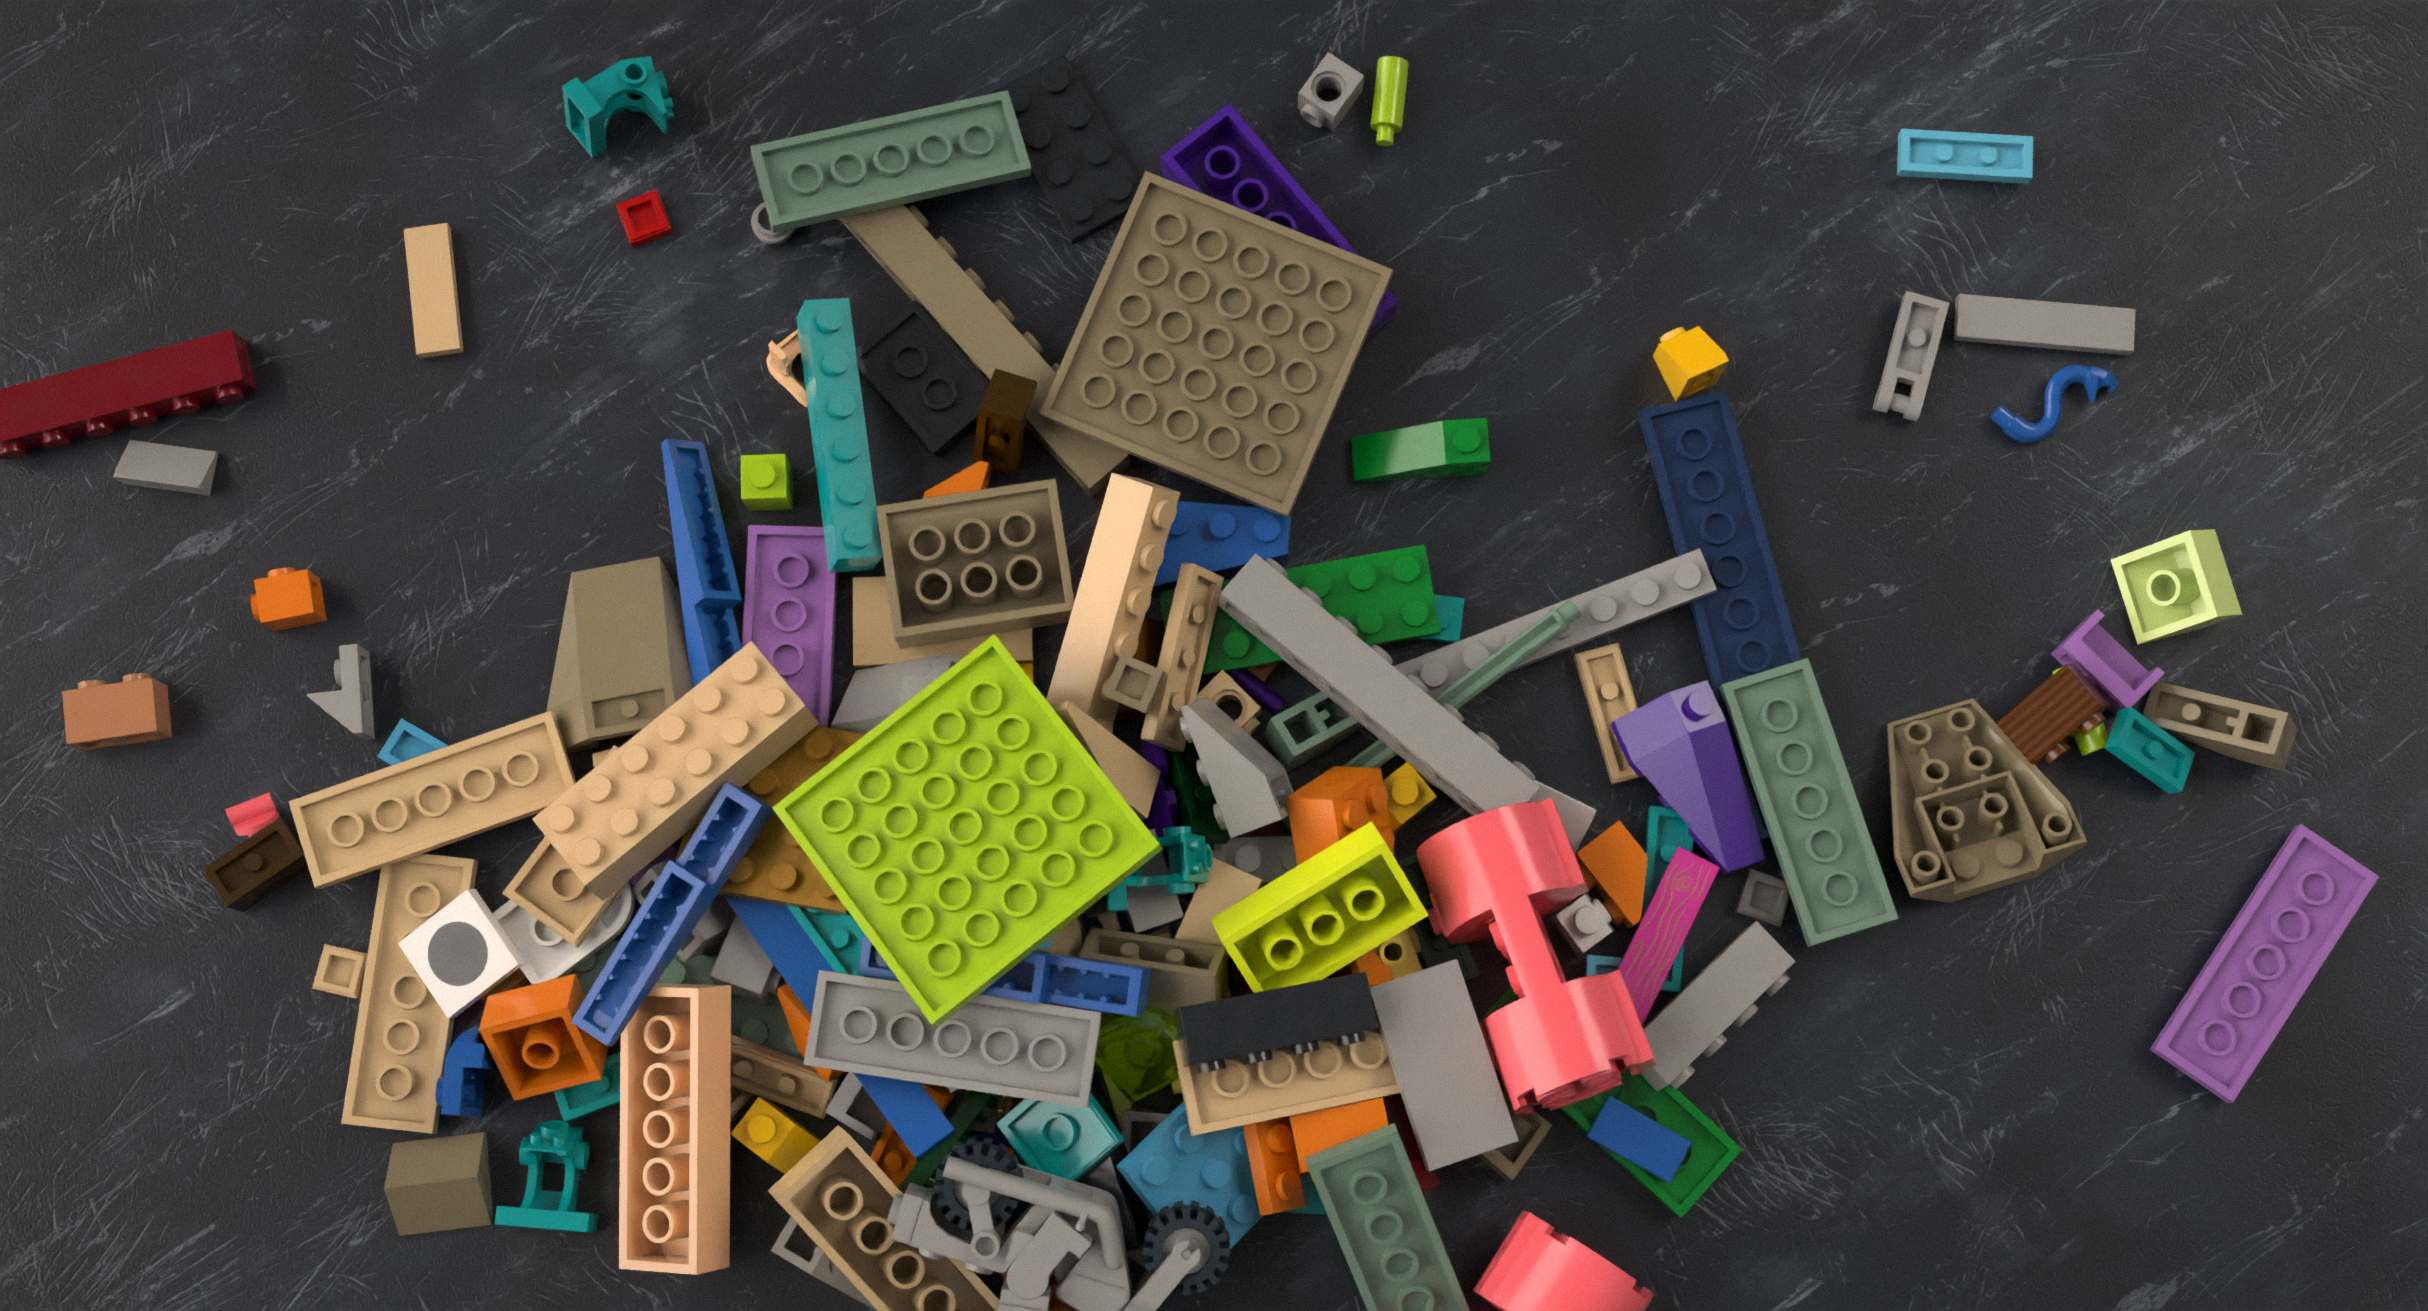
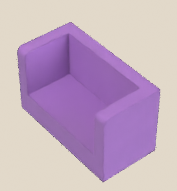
[2051,609,2165,716]

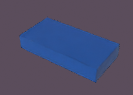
[1586,1096,1692,1183]

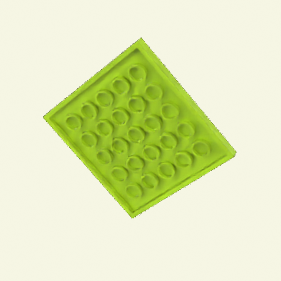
[772,634,1163,1028]

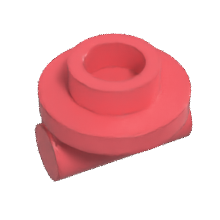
[225,792,280,838]

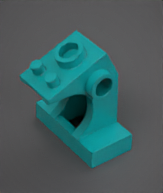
[562,56,674,159]
[1105,826,1213,913]
[495,1120,599,1232]

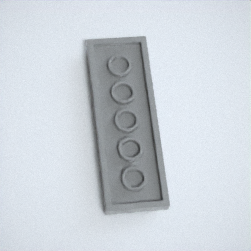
[803,970,1103,1108]

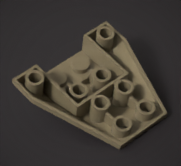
[547,556,692,753]
[1887,698,2087,903]

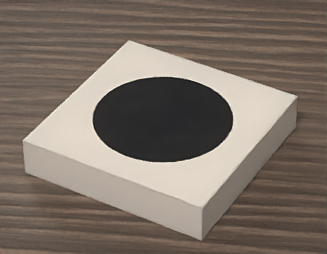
[398,889,526,1018]

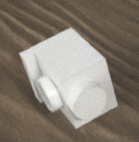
[1550,894,1614,958]

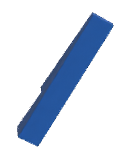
[661,438,742,688]
[571,781,774,1047]
[858,934,1151,1017]

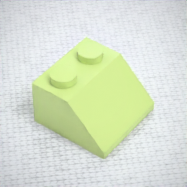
[2111,529,2242,644]

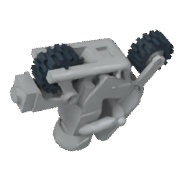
[887,1138,1230,1311]

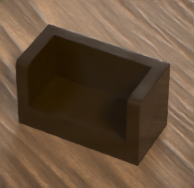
[973,368,1037,476]
[202,817,308,912]

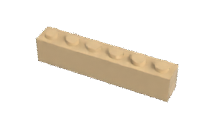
[1046,473,1181,733]

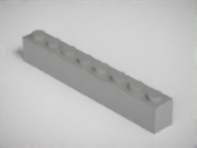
[1218,553,1540,816]

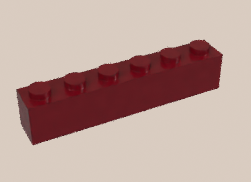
[0,329,257,460]

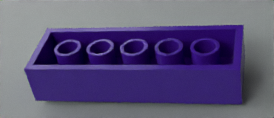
[1160,103,1398,340]

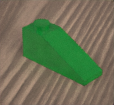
[1351,418,1491,483]

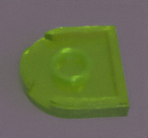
[1095,1005,1179,1103]

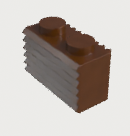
[1997,664,2110,765]

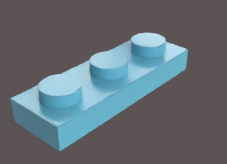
[1897,129,2033,184]

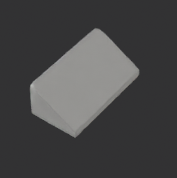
[114,440,218,496]

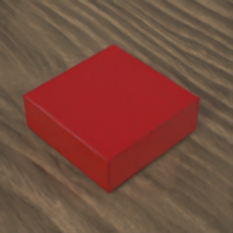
[616,189,674,248]

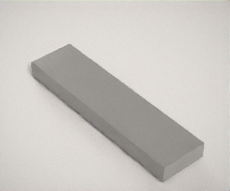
[1953,294,2136,356]

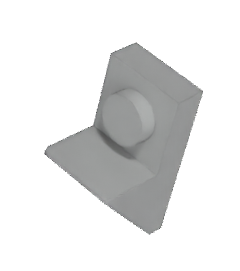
[307,644,375,740]

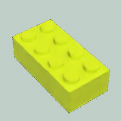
[1210,821,1429,993]

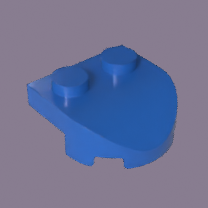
[435,1024,500,1118]

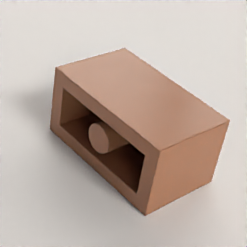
[62,673,172,751]

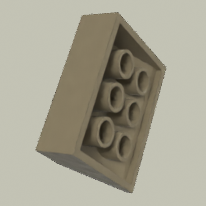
[876,478,1075,649]

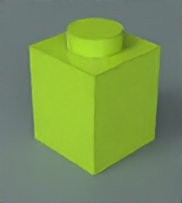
[741,454,794,511]

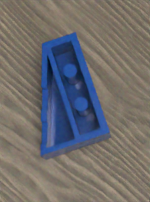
[1151,501,1291,598]

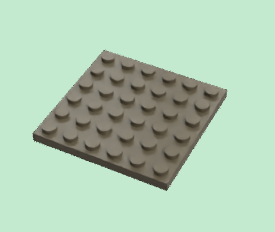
[1039,171,1393,519]

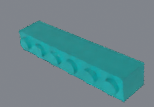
[796,298,883,573]

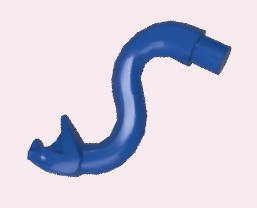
[1990,365,2119,443]

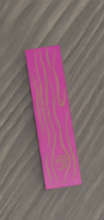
[1616,846,1720,1025]

